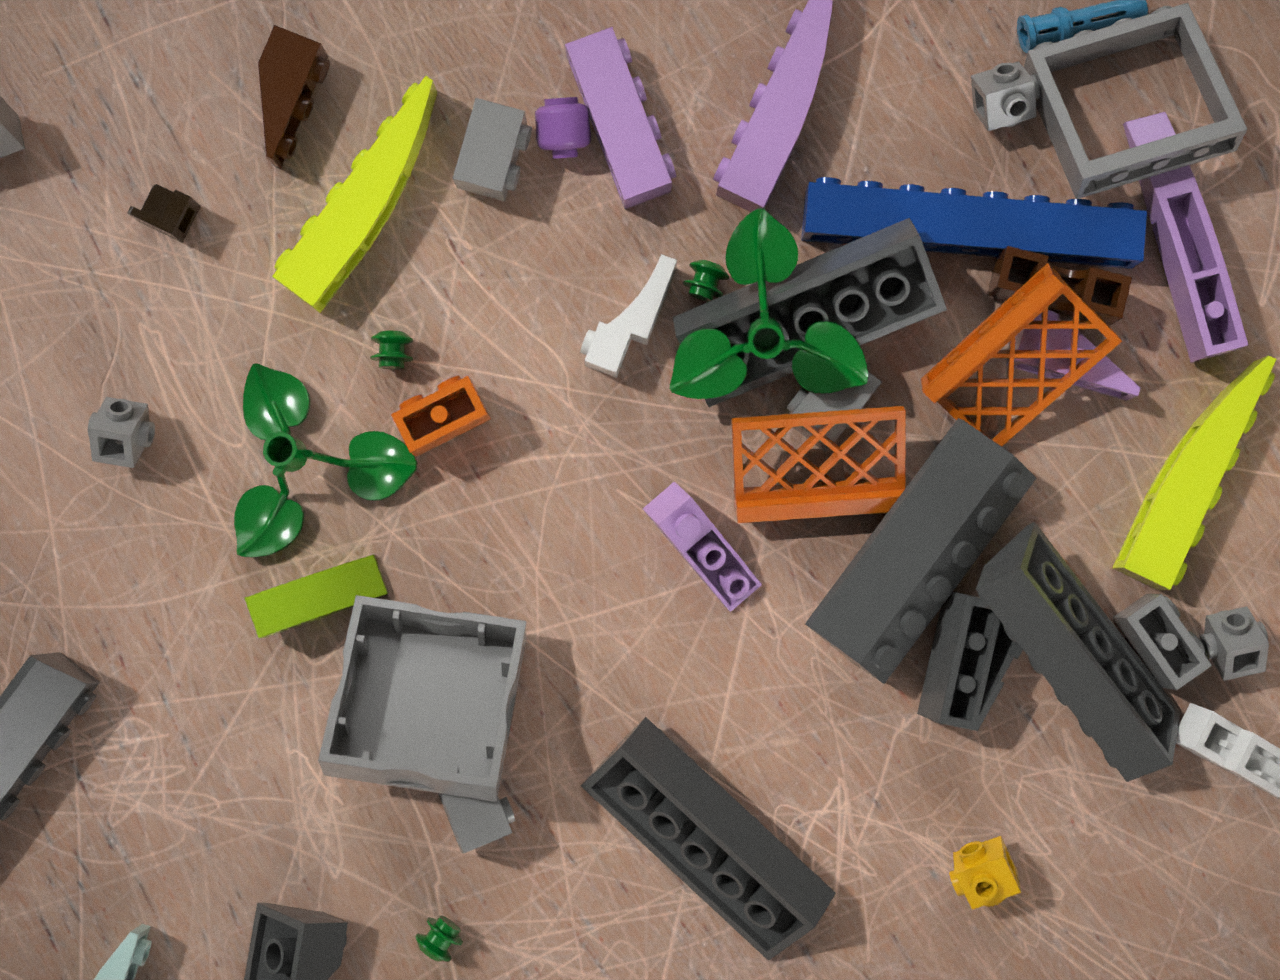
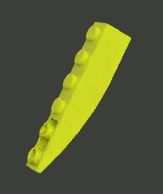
[272,76,438,313]
[1112,356,1277,590]

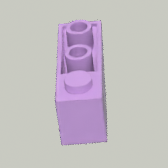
[643,482,762,612]

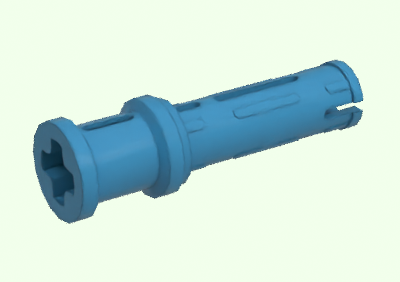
[1017,0,1148,53]

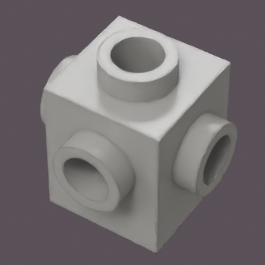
[971,61,1040,131]
[88,397,155,468]
[1200,606,1269,681]

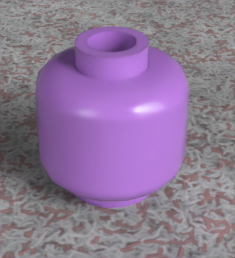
[535,97,591,159]

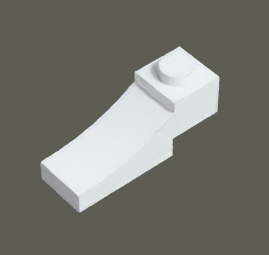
[580,254,677,378]
[1176,703,1280,800]

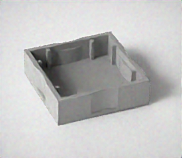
[318,595,526,802]

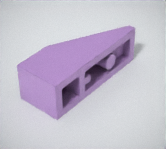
[1006,310,1140,401]

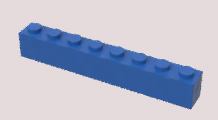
[801,177,1147,269]

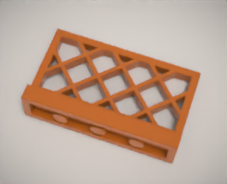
[921,263,1122,447]
[731,406,906,523]

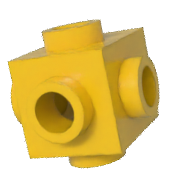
[949,835,1021,910]

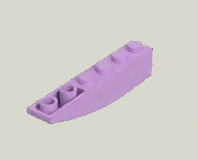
[713,0,833,212]
[1123,112,1248,363]

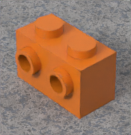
[391,375,491,457]

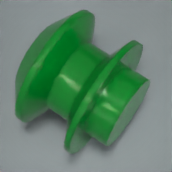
[683,260,729,302]
[370,330,413,370]
[415,915,463,962]

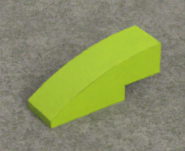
[245,554,388,638]

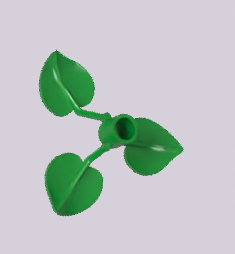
[669,208,868,399]
[234,363,418,558]

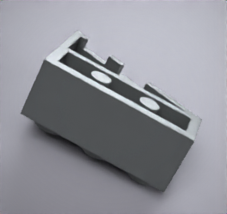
[917,591,1023,731]

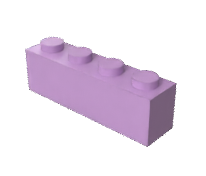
[565,27,676,209]

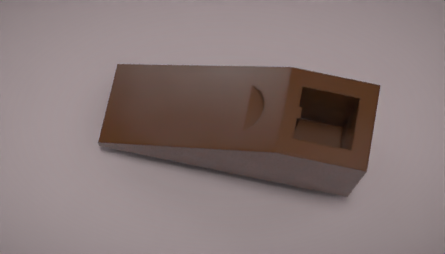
[258,25,330,169]

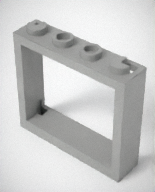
[1024,3,1248,199]

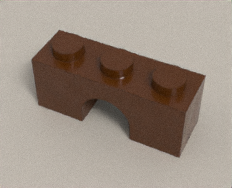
[987,246,1132,326]

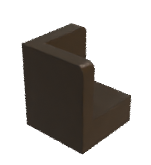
[127,184,201,243]

